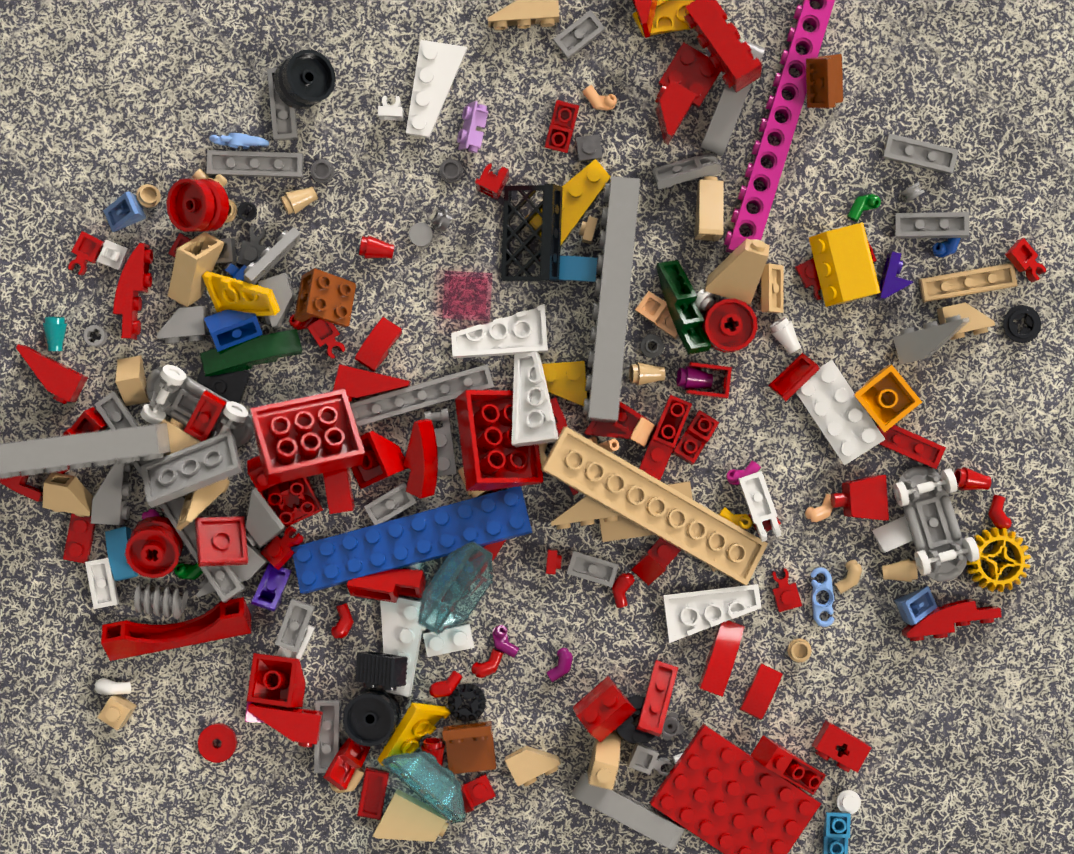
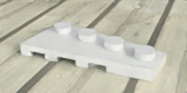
[380,596,428,697]

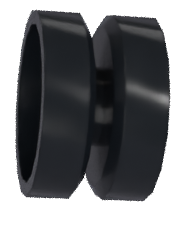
[274,50,336,109]
[343,688,401,747]

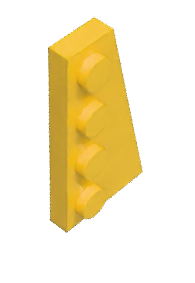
[525,159,611,246]

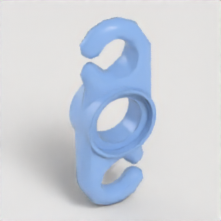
[209,133,269,149]
[810,567,834,627]

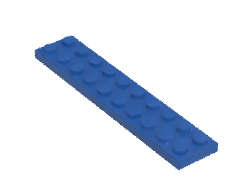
[291,486,533,594]

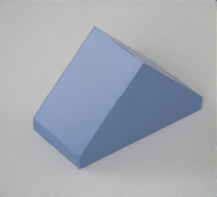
[103,191,146,232]
[894,586,938,625]

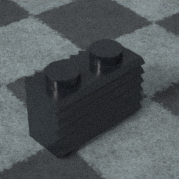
[355,651,408,691]

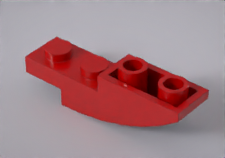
[113,243,153,340]
[639,395,692,481]
[902,599,1002,641]

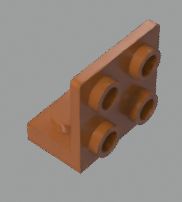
[806,54,843,108]
[294,268,356,328]
[442,721,496,774]

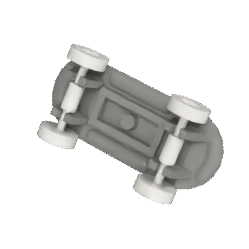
[140,365,254,447]
[893,466,979,582]

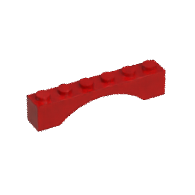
[101,597,251,661]

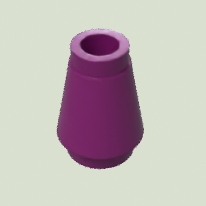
[676,366,713,389]

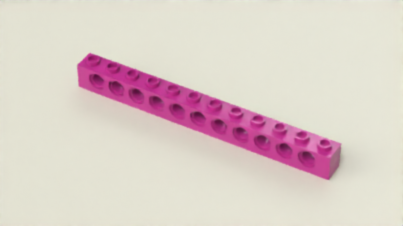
[724,0,835,253]

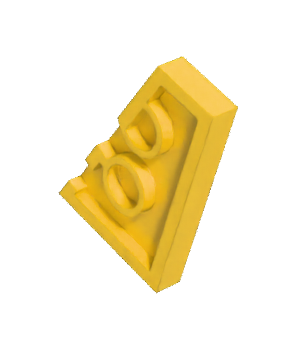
[632,0,695,37]
[202,271,280,316]
[377,702,451,767]

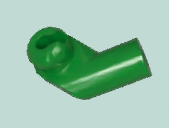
[847,194,881,222]
[174,563,203,580]

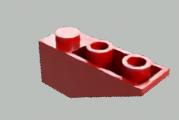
[751,735,826,795]

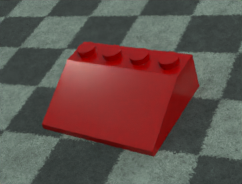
[250,389,365,486]
[455,390,544,491]

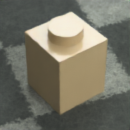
[97,694,137,731]

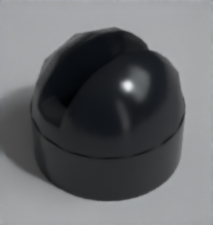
[238,202,257,221]

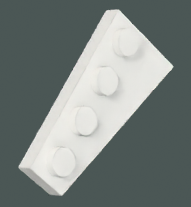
[406,40,468,138]
[451,304,548,359]
[512,351,558,447]
[663,584,761,643]

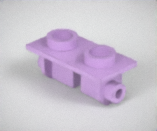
[457,101,488,153]

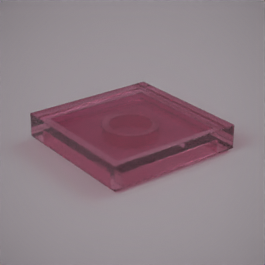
[442,271,493,321]

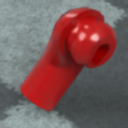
[612,573,635,608]
[331,603,353,639]
[471,649,504,678]
[429,671,463,698]

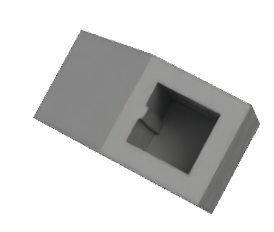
[258,273,296,329]
[157,306,210,344]

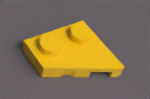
[542,361,587,406]

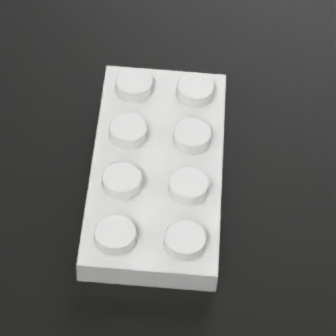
[796,360,885,466]

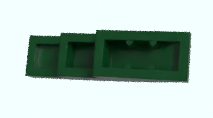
[656,260,712,355]
[200,329,302,377]

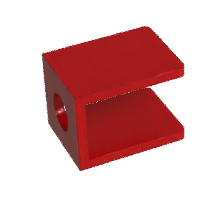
[684,362,732,399]

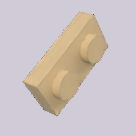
[760,263,784,313]

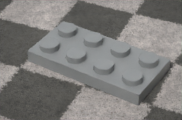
[141,430,242,508]

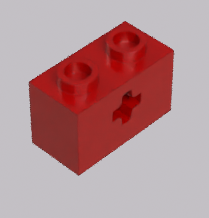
[812,720,871,773]

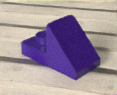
[876,251,914,301]
[251,563,292,612]

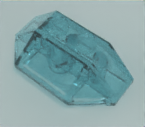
[418,541,493,635]
[381,751,466,824]

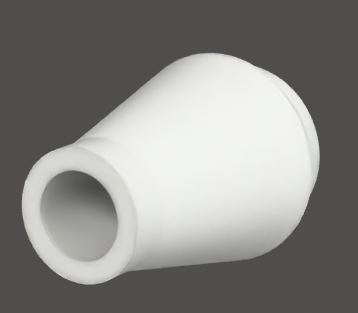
[770,317,801,354]

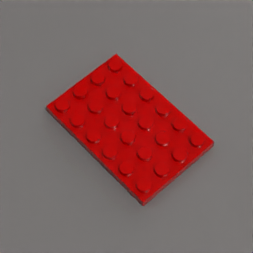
[649,723,821,854]

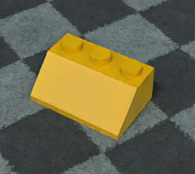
[809,223,880,307]

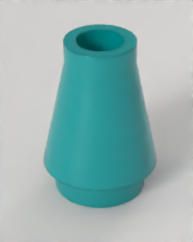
[43,317,67,351]

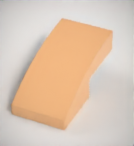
[635,291,679,339]
[629,417,656,448]

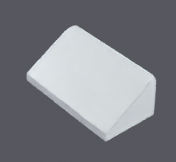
[872,516,913,553]

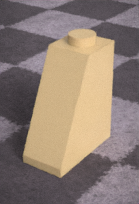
[694,176,724,241]
[168,232,224,307]
[705,238,770,305]
[587,731,621,790]
[373,789,449,842]

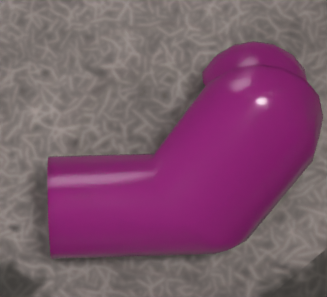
[492,625,519,658]
[546,648,573,683]

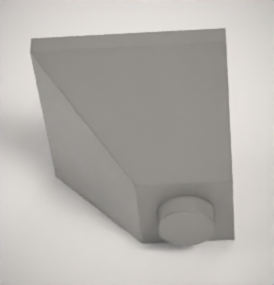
[245,488,285,549]

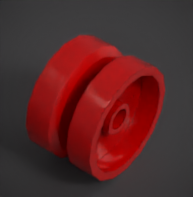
[166,178,229,232]
[702,299,758,353]
[125,516,184,578]

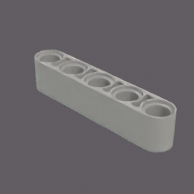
[700,40,766,156]
[571,772,686,850]

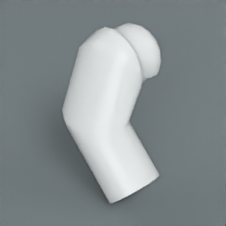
[95,678,131,695]

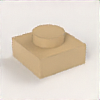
[579,216,598,244]

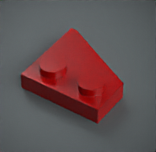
[584,402,649,439]

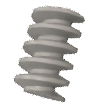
[134,582,188,619]

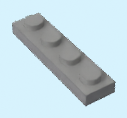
[206,150,304,178]

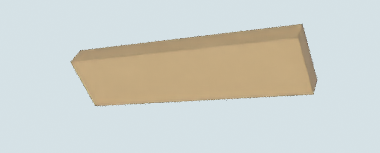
[919,263,1018,303]

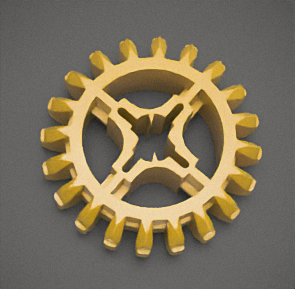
[966,527,1031,592]

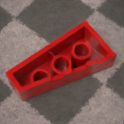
[684,0,762,93]

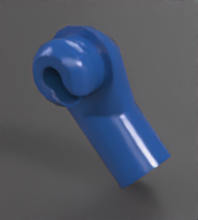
[932,238,961,258]

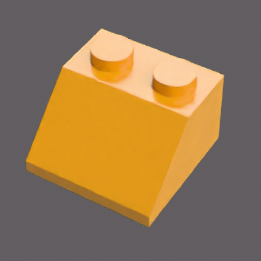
[854,365,922,433]

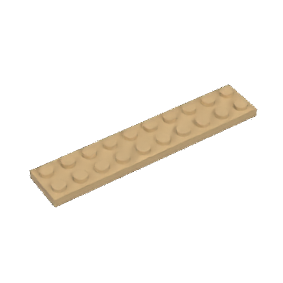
[541,427,768,586]

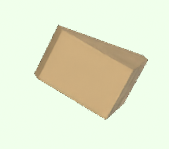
[115,355,150,406]

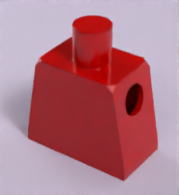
[830,475,889,521]

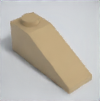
[176,478,230,531]

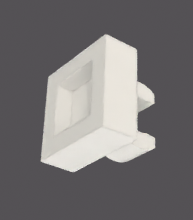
[378,96,404,121]
[97,240,130,271]

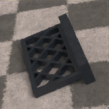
[501,184,563,283]

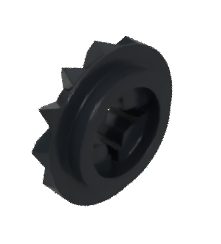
[1002,305,1041,343]
[448,683,486,722]

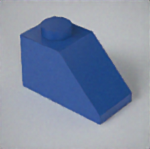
[204,309,263,352]

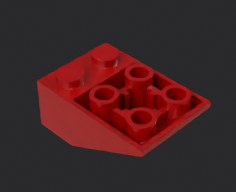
[247,456,323,528]

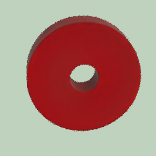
[198,723,237,763]

